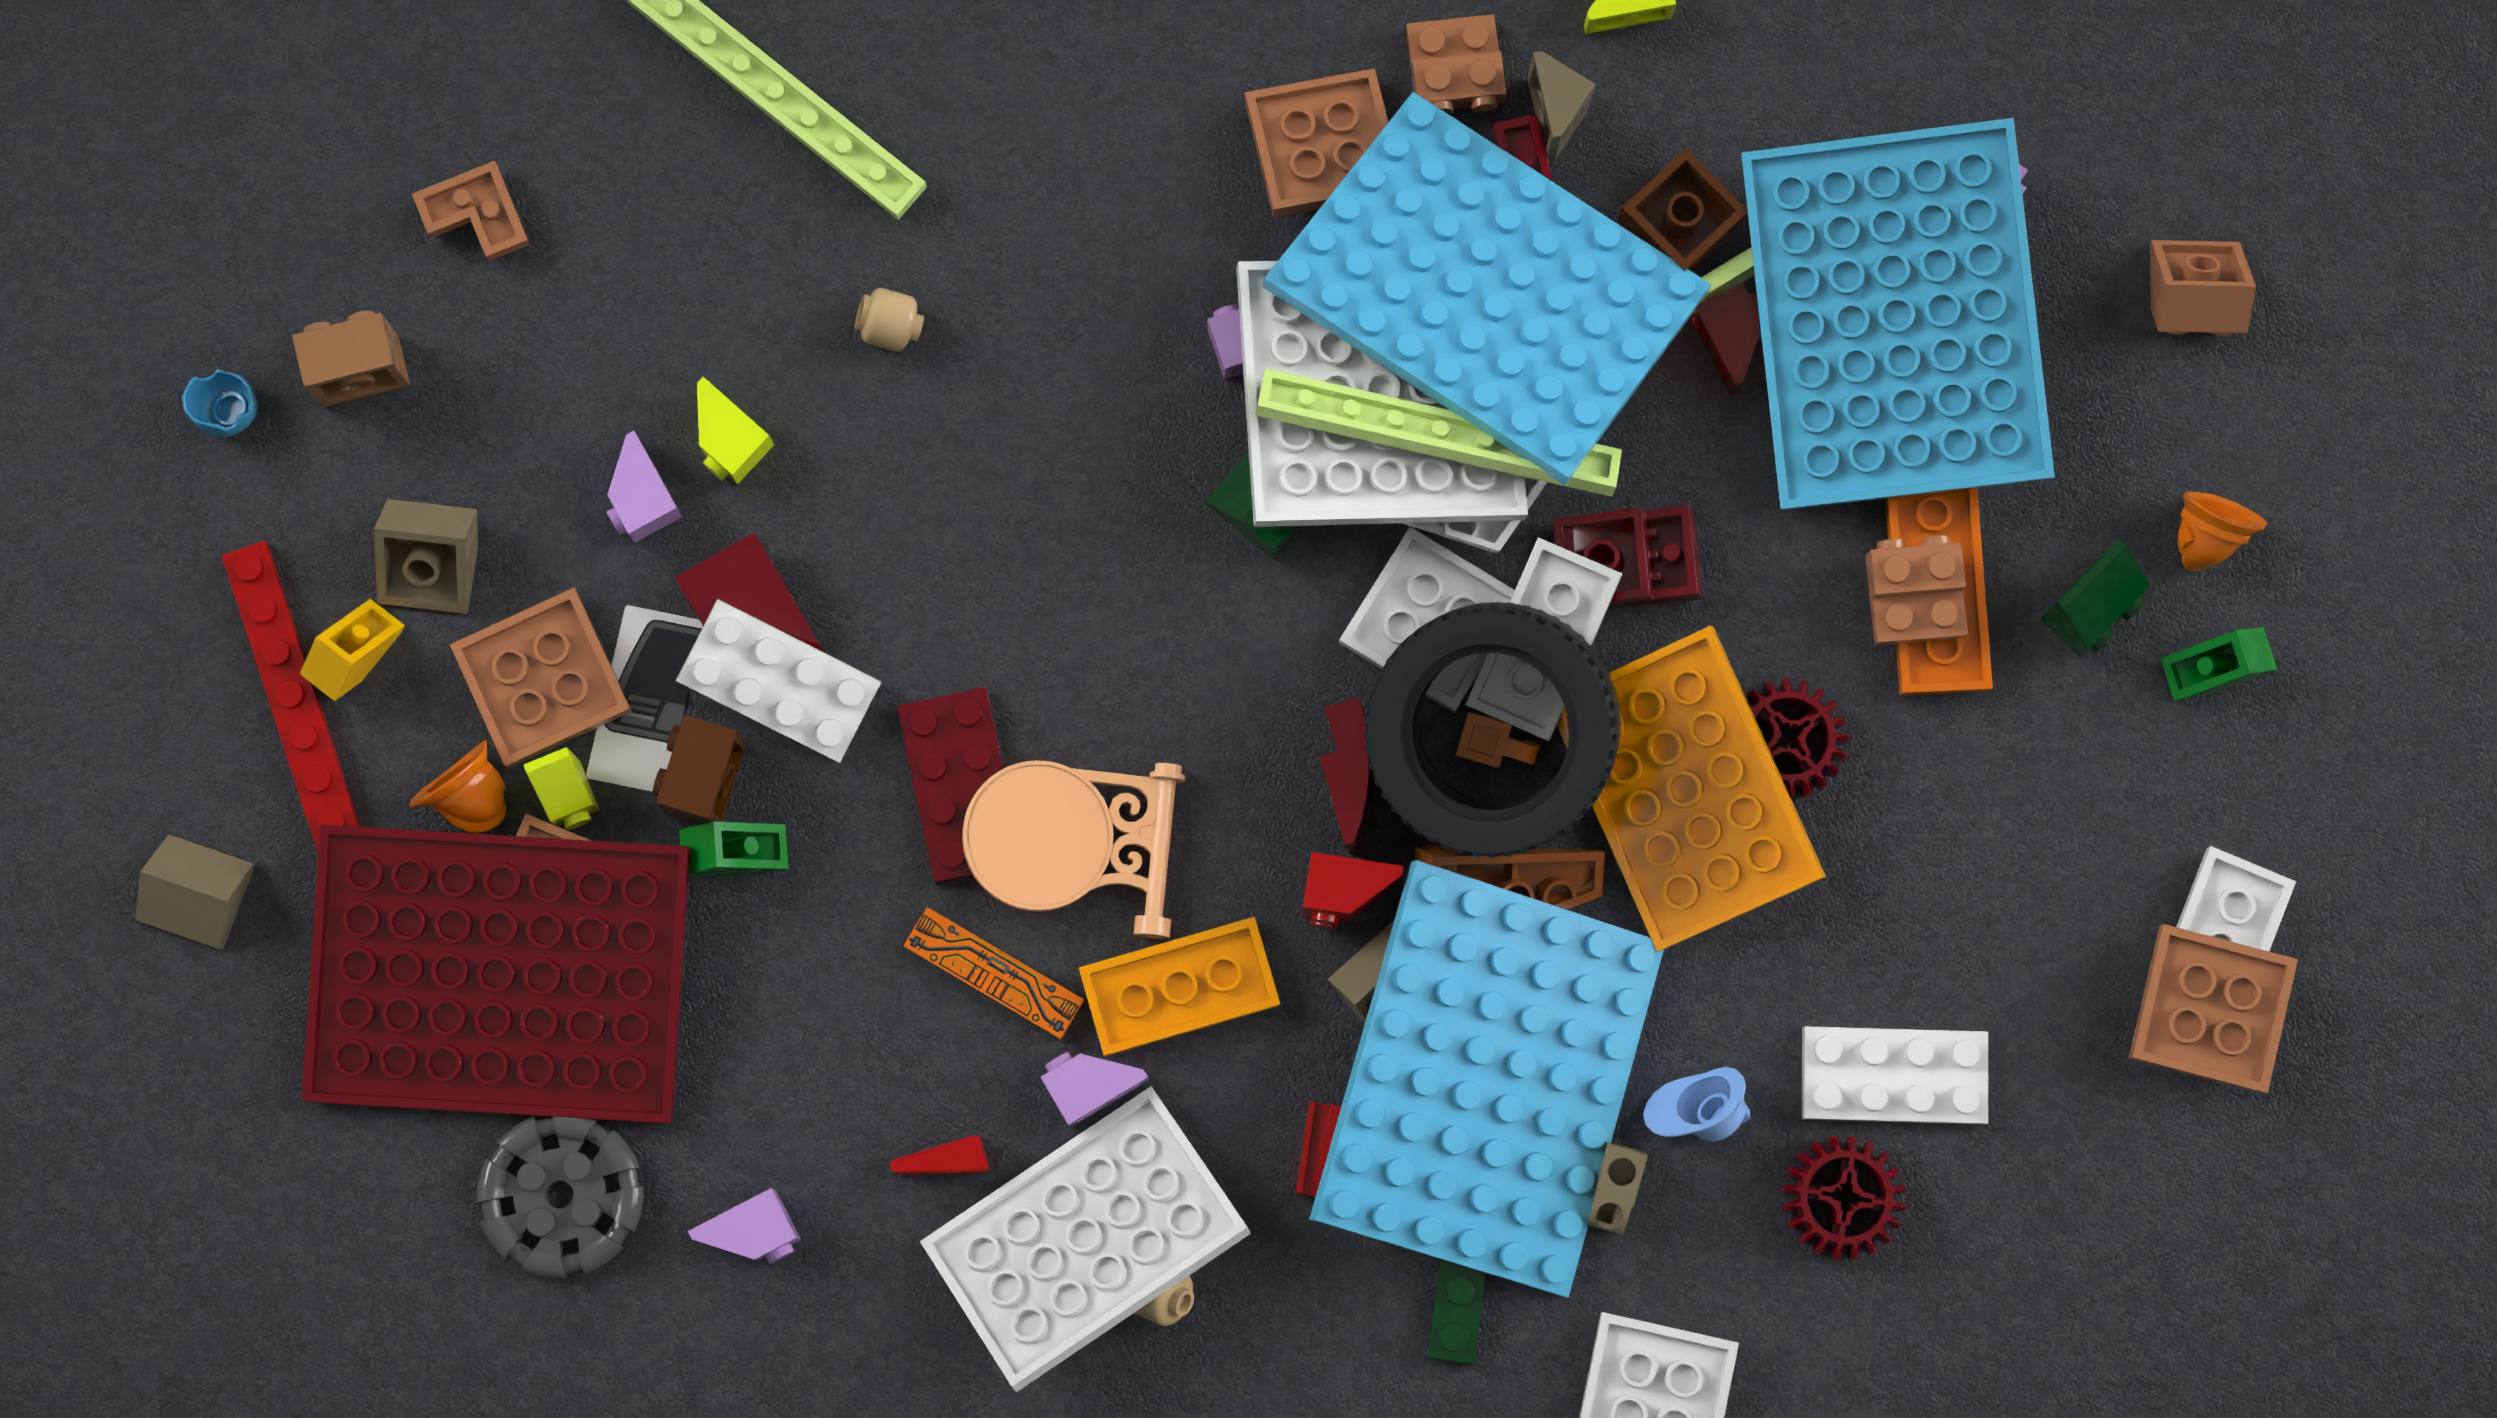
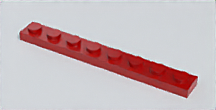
[221,541,361,852]

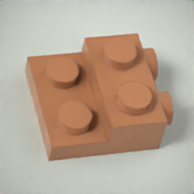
[1406,14,1506,115]
[1865,535,1968,646]

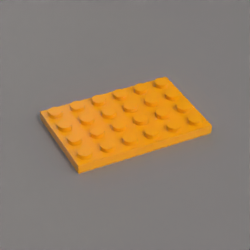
[1557,626,1826,952]

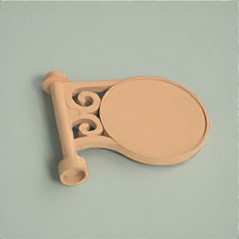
[962,760,1186,939]

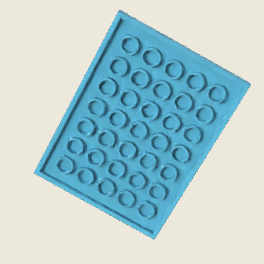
[1262,92,1711,486]
[1741,118,2055,511]
[1309,860,1664,1298]

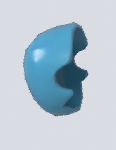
[182,369,258,438]

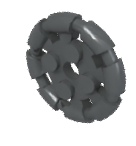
[477,1116,644,1279]

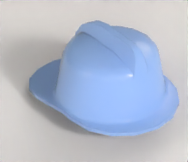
[1643,1067,1750,1142]

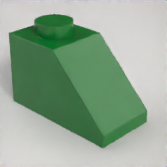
[2161,627,2277,701]
[679,821,789,876]

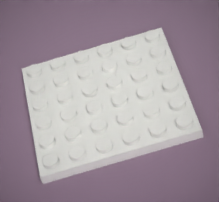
[1236,261,1528,527]

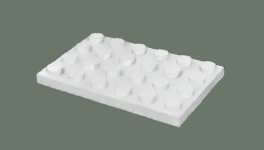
[920,1086,1251,1392]

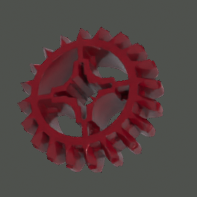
[1747,678,1849,800]
[1780,1136,1906,1261]

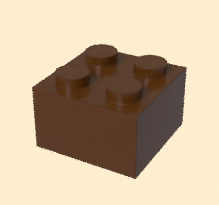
[1617,148,1748,272]
[652,715,747,825]

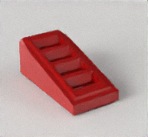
[890,1135,991,1175]

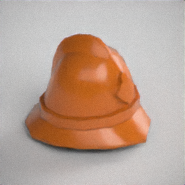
[2178,491,2267,572]
[409,740,506,834]

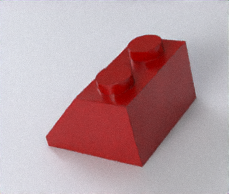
[1302,852,1403,930]

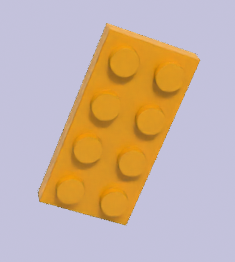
[1079,917,1281,1057]

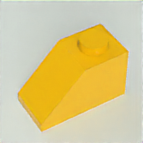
[300,599,405,701]

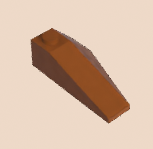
[1414,845,1605,910]

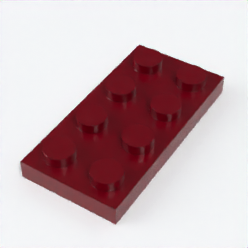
[897,687,1004,884]

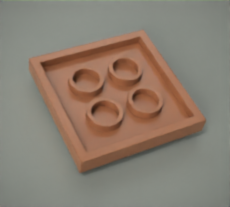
[1244,68,1389,218]
[450,588,632,769]
[2128,924,2298,1094]

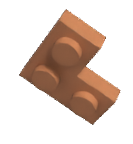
[412,161,530,261]

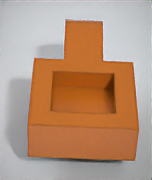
[1456,711,1540,768]

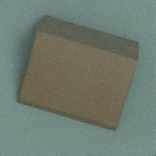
[1527,51,1596,163]
[135,834,255,950]

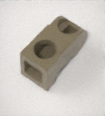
[1587,1142,1648,1235]

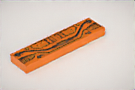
[903,907,1084,1040]

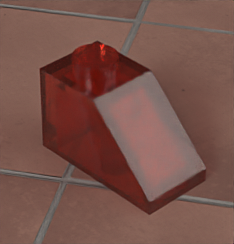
[1690,284,1761,395]

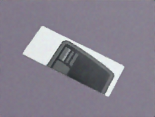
[586,605,703,792]

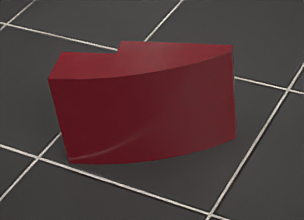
[1553,505,1703,608]
[675,533,824,652]
[1320,697,1374,854]

